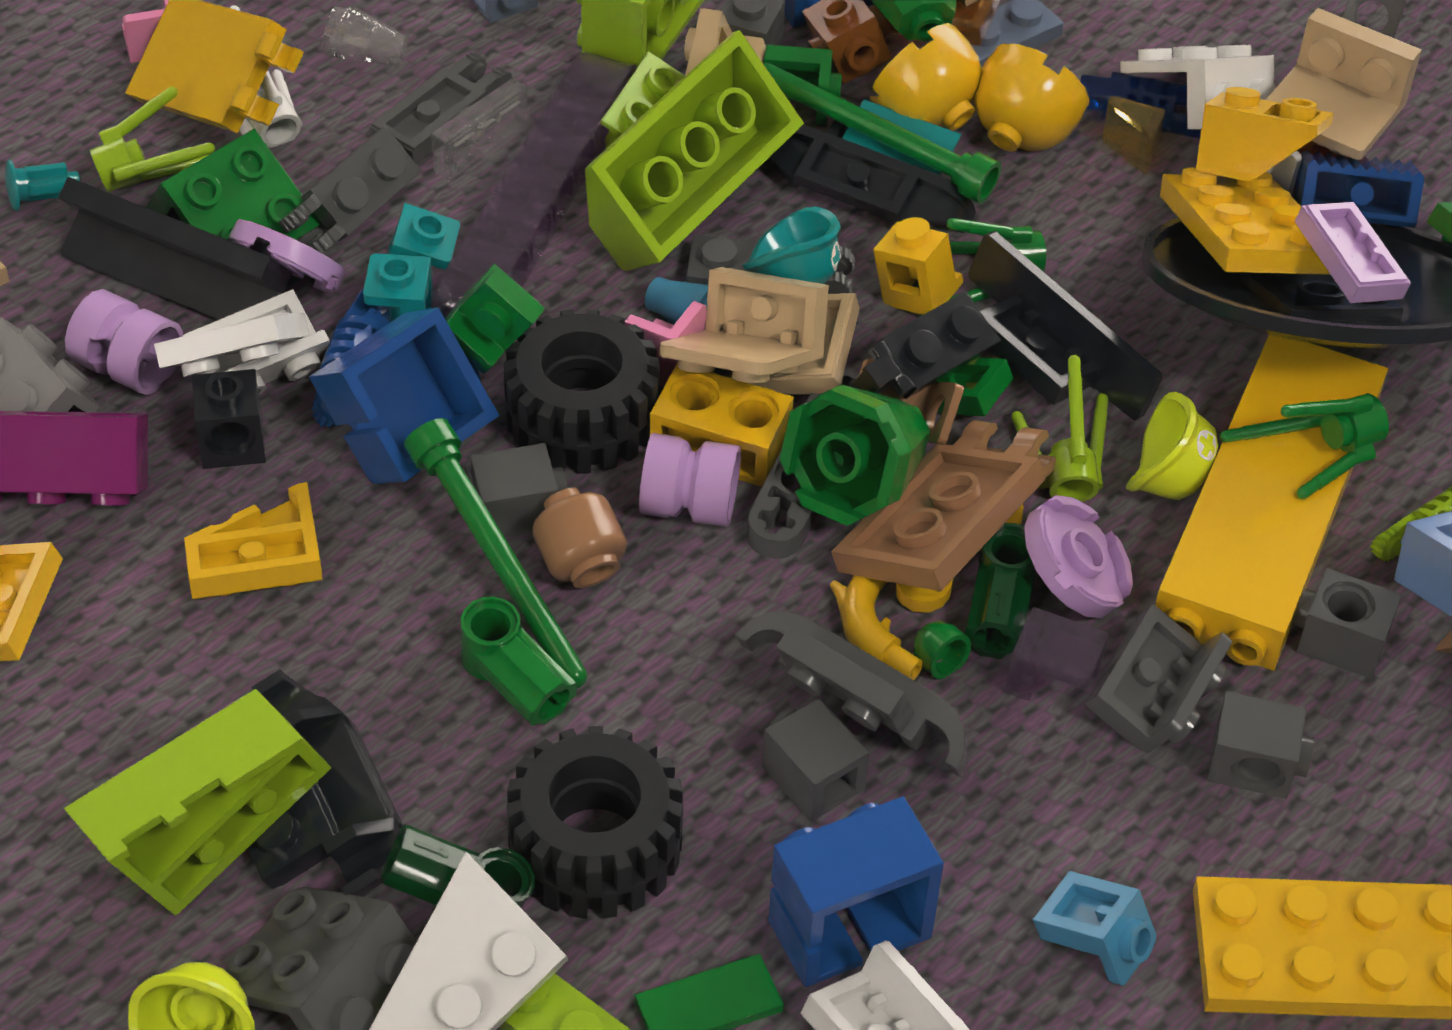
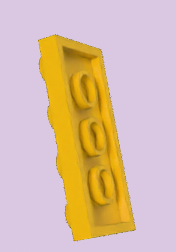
[1160,167,1331,275]
[1193,876,1452,1020]

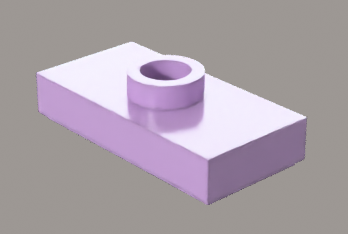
[1295,202,1411,303]

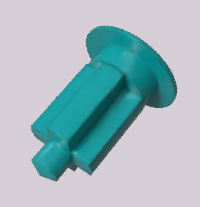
[5,159,81,212]

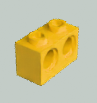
[650,362,794,487]

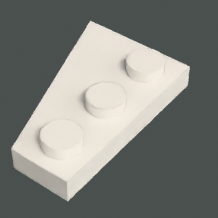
[369,852,568,1030]

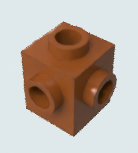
[802,0,892,84]

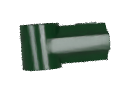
[965,523,1036,659]
[381,824,535,908]

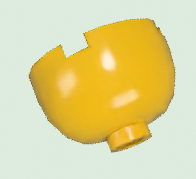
[870,23,982,131]
[973,44,1090,152]

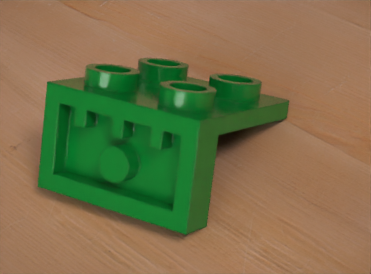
[146,128,320,240]

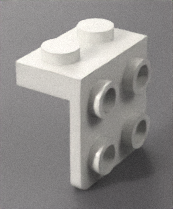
[1120,45,1275,129]

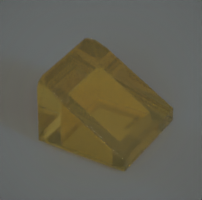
[1102,95,1165,175]

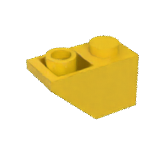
[1195,87,1334,182]

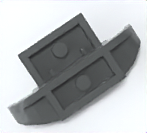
[735,611,968,778]

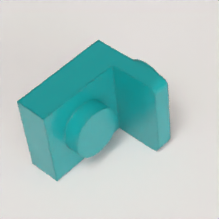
[387,203,460,269]
[363,253,434,322]

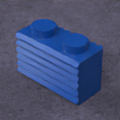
[1294,149,1425,228]

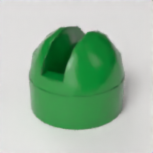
[914,621,971,679]

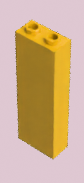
[1155,335,1389,671]

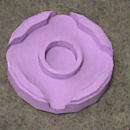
[227,219,346,293]
[1024,495,1133,618]

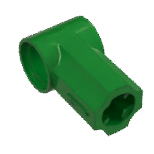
[460,596,577,726]

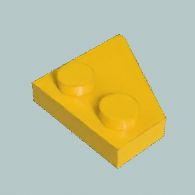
[184,482,323,599]

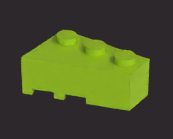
[64,689,332,916]

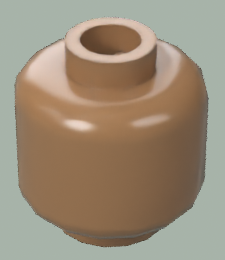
[532,488,627,588]

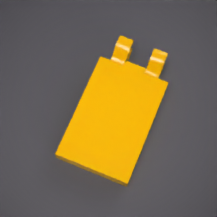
[125,0,304,133]

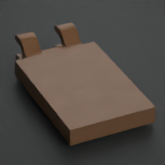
[831,420,1056,591]

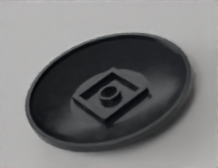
[1142,218,1452,348]

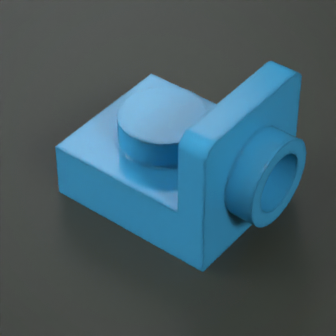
[1033,871,1157,986]

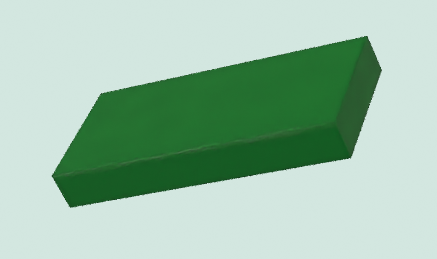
[634,953,784,1030]

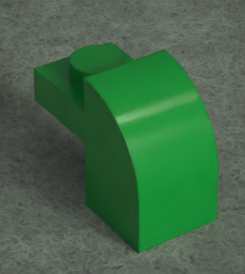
[445,263,545,374]

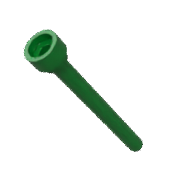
[764,63,1001,204]
[404,418,587,688]

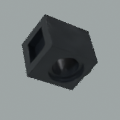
[192,369,266,469]

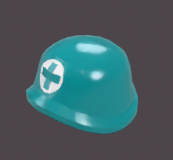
[742,206,841,284]

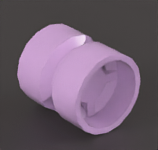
[65,289,183,395]
[639,433,741,527]

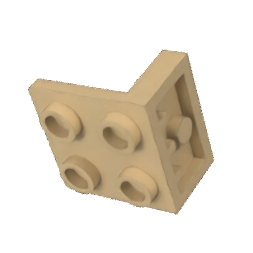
[1266,8,1422,160]

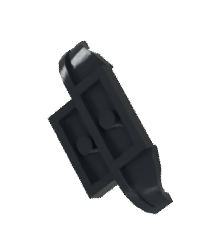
[767,99,976,234]
[248,669,403,897]

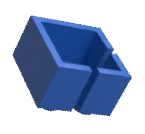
[309,307,500,484]
[768,796,944,988]

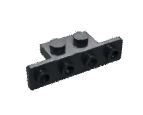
[968,231,1163,421]

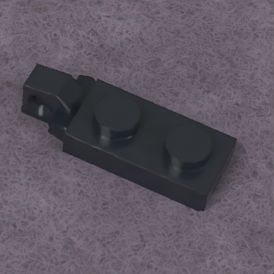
[849,291,1001,399]

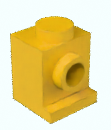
[873,217,963,315]

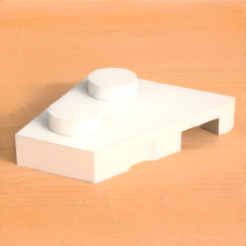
[154,313,310,377]

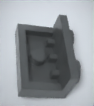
[1084,604,1233,753]

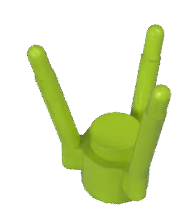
[90,87,215,193]
[1011,355,1108,502]

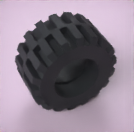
[504,309,660,473]
[506,726,683,919]

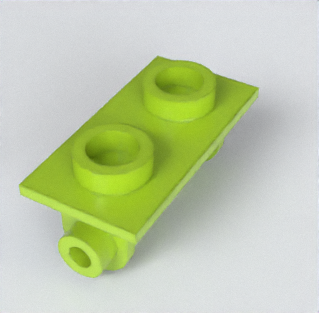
[600,52,685,149]

